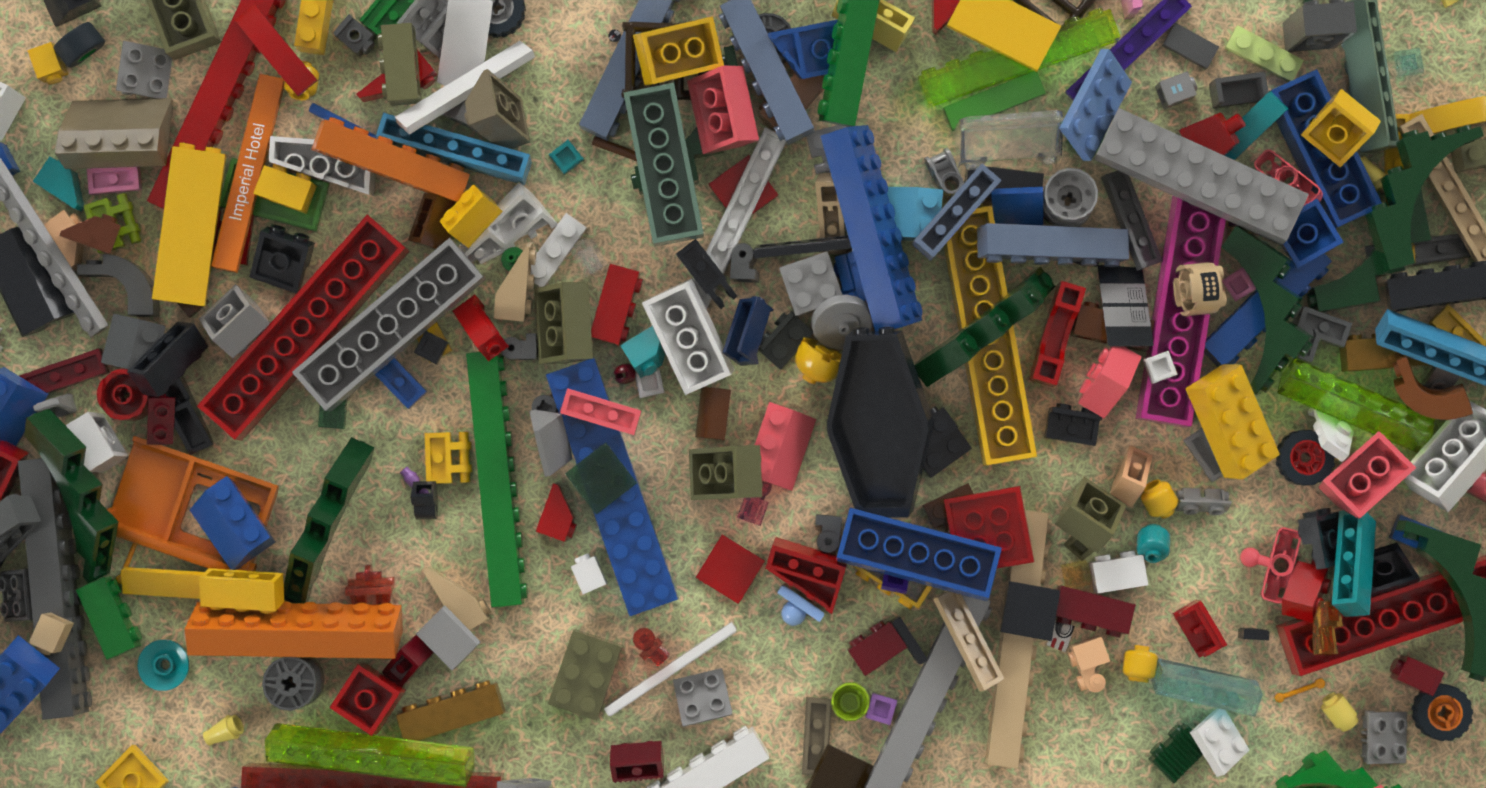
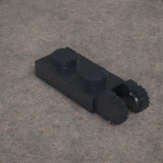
[676,239,737,309]

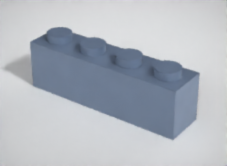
[911,163,1001,261]

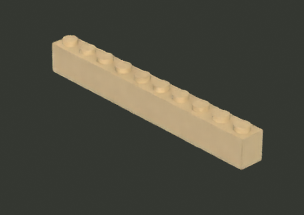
[985,510,1052,769]

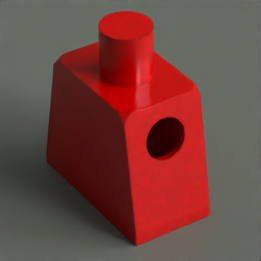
[1179,112,1246,156]

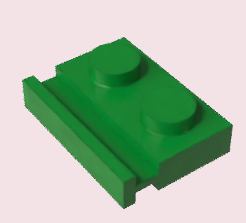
[359,0,415,36]

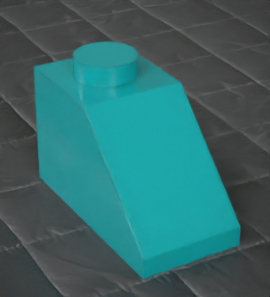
[33,156,84,212]
[620,325,666,378]

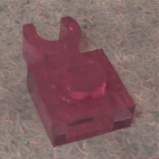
[737,481,772,526]

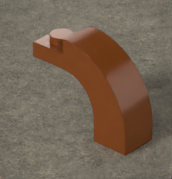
[1392,353,1473,420]

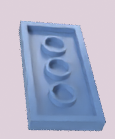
[1059,49,1132,161]

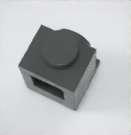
[333,14,376,57]

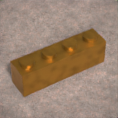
[1339,333,1430,372]
[396,680,506,745]

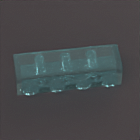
[1151,658,1263,717]

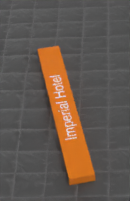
[211,74,285,273]

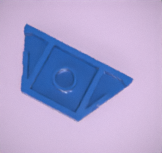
[768,19,838,80]

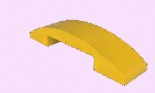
[1410,96,1486,134]

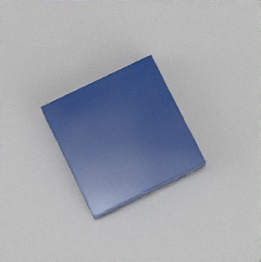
[992,187,1043,226]

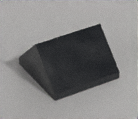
[1371,542,1420,596]

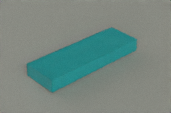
[1225,91,1288,160]

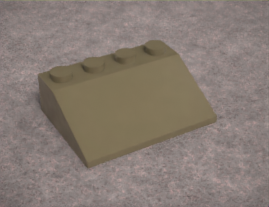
[55,98,173,169]

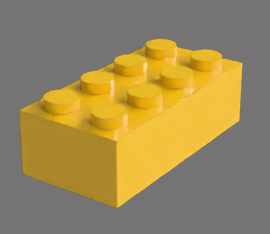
[1185,364,1280,480]

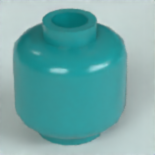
[1136,524,1170,563]

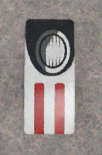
[1047,620,1075,652]

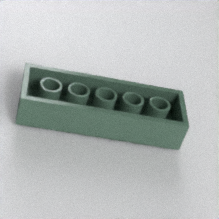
[623,83,704,247]

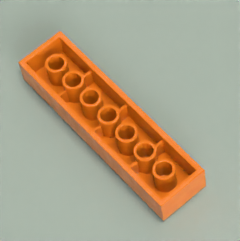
[185,601,403,659]

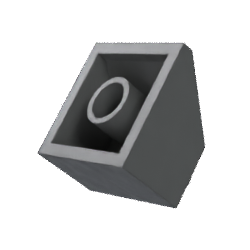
[101,313,166,369]

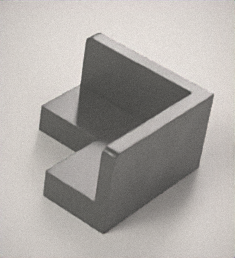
[1287,306,1353,363]

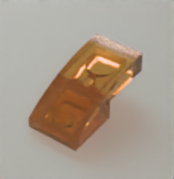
[1312,600,1343,655]

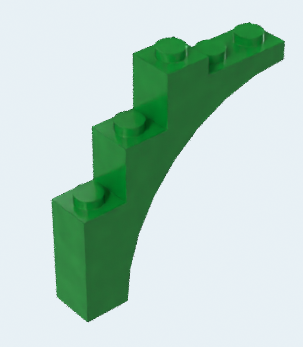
[1275,750,1402,788]

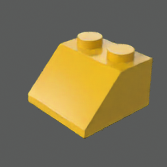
[1301,89,1381,167]

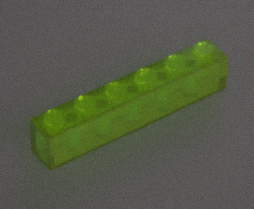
[1277,359,1435,453]

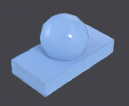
[777,585,824,626]

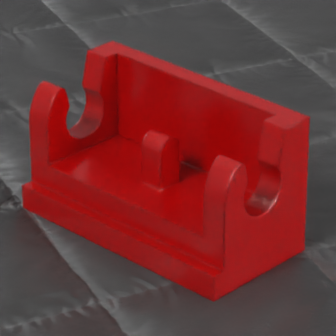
[1172,599,1228,658]

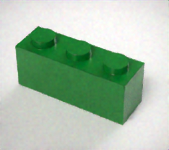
[76,576,142,660]

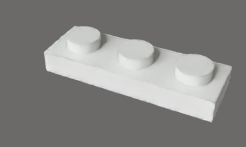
[530,213,587,287]

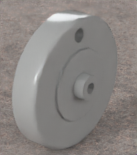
[811,295,873,350]

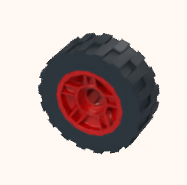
[1276,430,1336,486]

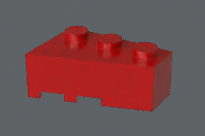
[765,537,847,614]

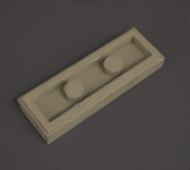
[802,697,832,775]

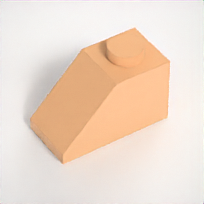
[44,210,84,270]
[1110,445,1153,507]

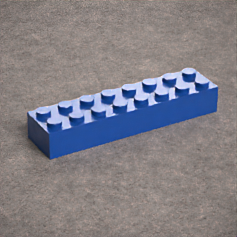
[820,125,923,331]

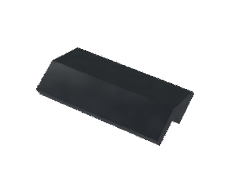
[0,227,75,337]

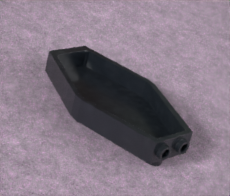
[827,326,933,518]

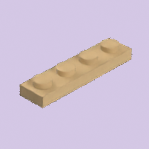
[933,591,1004,692]

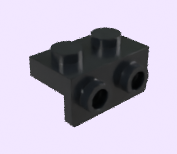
[1044,403,1102,446]

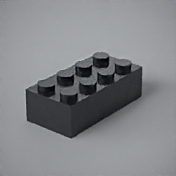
[1384,261,1486,312]

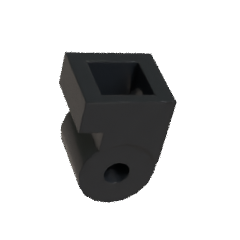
[410,481,438,520]

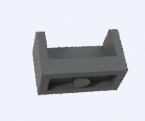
[1209,71,1268,109]

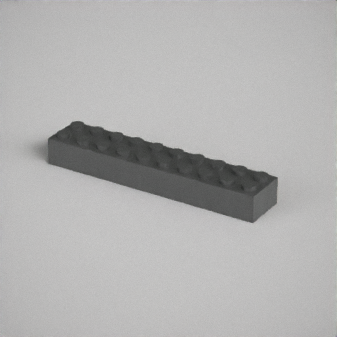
[18,458,92,720]

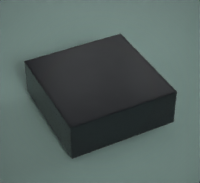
[414,331,449,365]
[1238,627,1269,641]

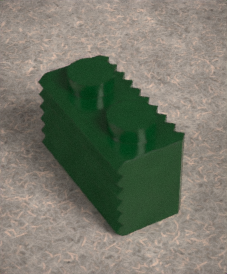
[1148,723,1203,783]

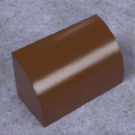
[408,193,456,250]
[695,387,731,441]

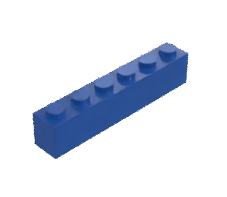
[1204,253,1332,367]

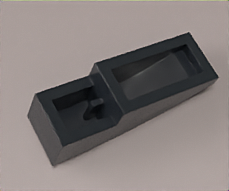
[166,376,214,455]

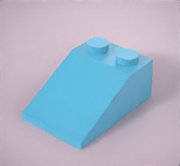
[887,187,943,241]

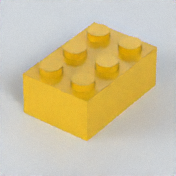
[633,16,724,85]

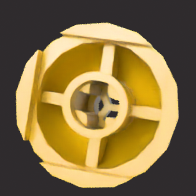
[795,337,842,384]

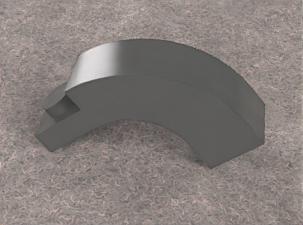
[77,254,160,317]

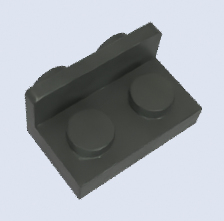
[758,311,813,370]

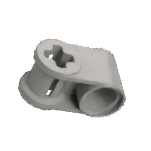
[924,147,963,198]

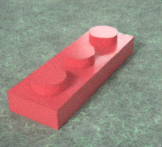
[560,388,642,436]

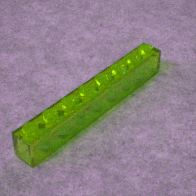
[918,8,1121,109]
[265,723,475,787]

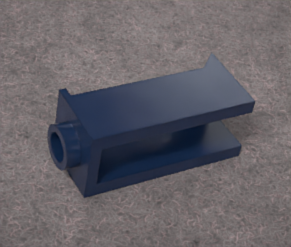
[722,296,774,366]

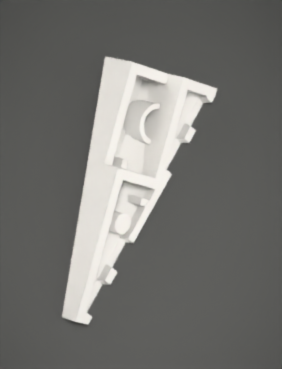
[458,182,558,264]

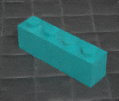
[1332,510,1376,617]

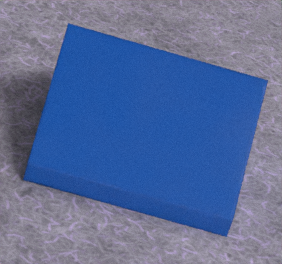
[1281,199,1344,269]

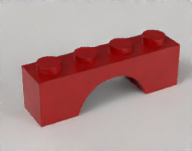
[1028,281,1086,387]

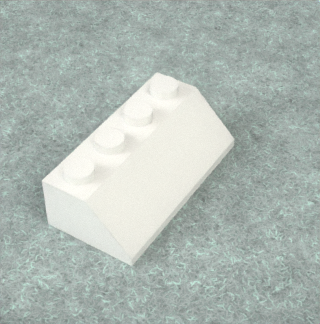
[642,278,735,395]

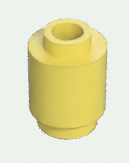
[1321,692,1359,732]

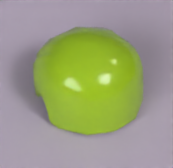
[831,682,870,721]

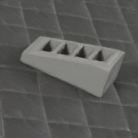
[33,393,77,418]

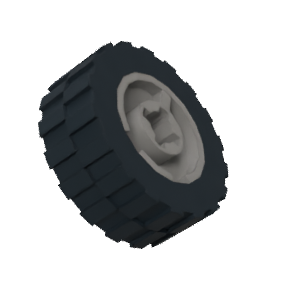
[488,0,526,38]

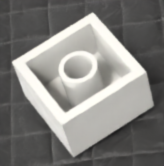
[66,412,129,473]

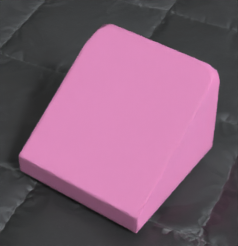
[1222,267,1256,302]

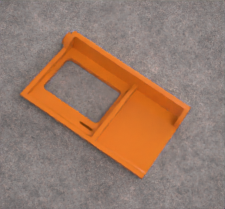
[107,436,279,571]

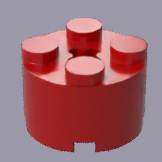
[97,369,153,421]

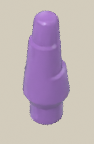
[400,467,429,494]

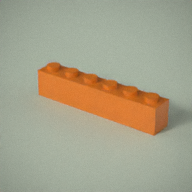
[311,117,470,203]

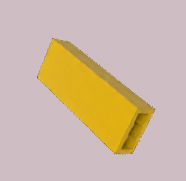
[152,143,226,307]

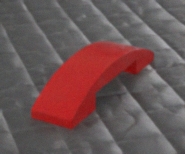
[235,4,318,97]

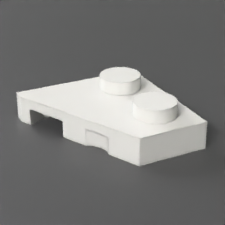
[1307,403,1354,462]

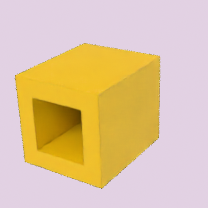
[27,42,69,85]

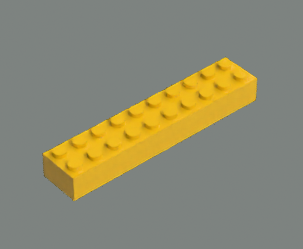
[944,206,1037,466]

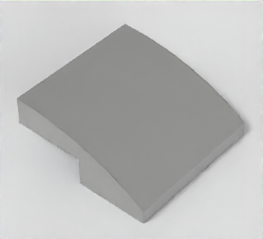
[397,0,448,58]

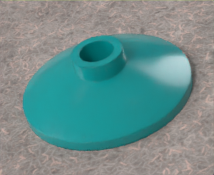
[137,639,189,691]

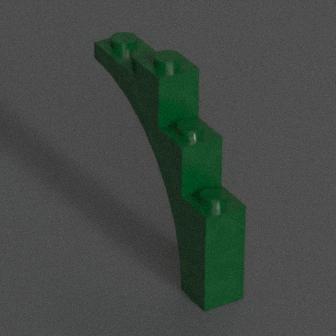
[1365,125,1484,273]
[1222,226,1314,395]
[914,266,1056,387]

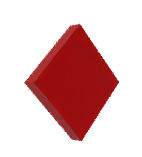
[708,155,778,215]
[695,534,765,604]

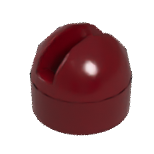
[614,363,636,384]

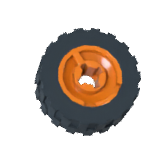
[1411,683,1473,741]

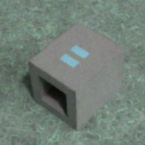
[1155,71,1197,109]

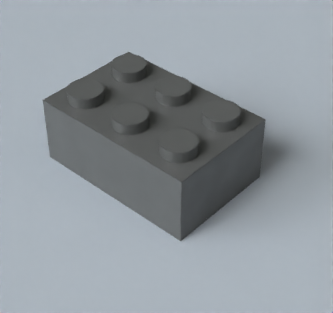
[1283,0,1357,52]

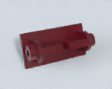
[147,393,175,445]

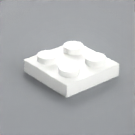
[1190,706,1249,777]

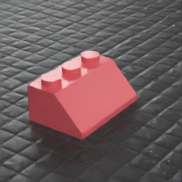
[687,66,759,154]
[755,402,817,491]
[1318,431,1416,519]

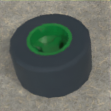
[54,22,105,68]

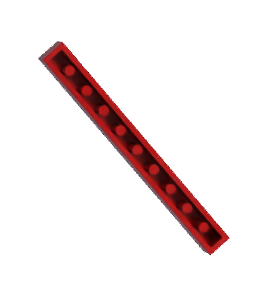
[147,0,286,209]

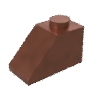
[59,214,121,254]

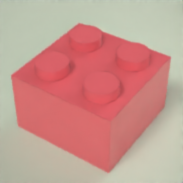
[1078,346,1142,419]

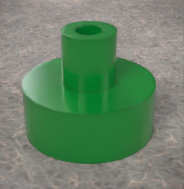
[501,247,523,272]

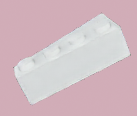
[269,136,376,196]

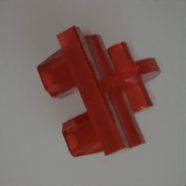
[345,564,395,605]
[633,627,670,667]

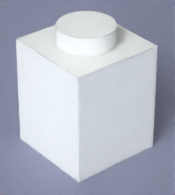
[571,553,608,594]

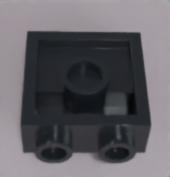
[249,224,315,294]
[924,406,972,478]
[1298,508,1339,569]

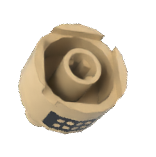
[1173,262,1227,316]

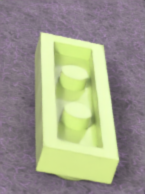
[1224,25,1304,82]

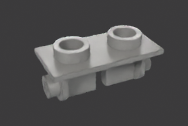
[1176,488,1232,516]

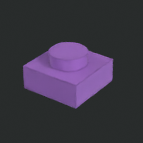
[865,692,897,725]

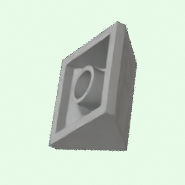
[530,410,572,477]
[416,606,481,670]

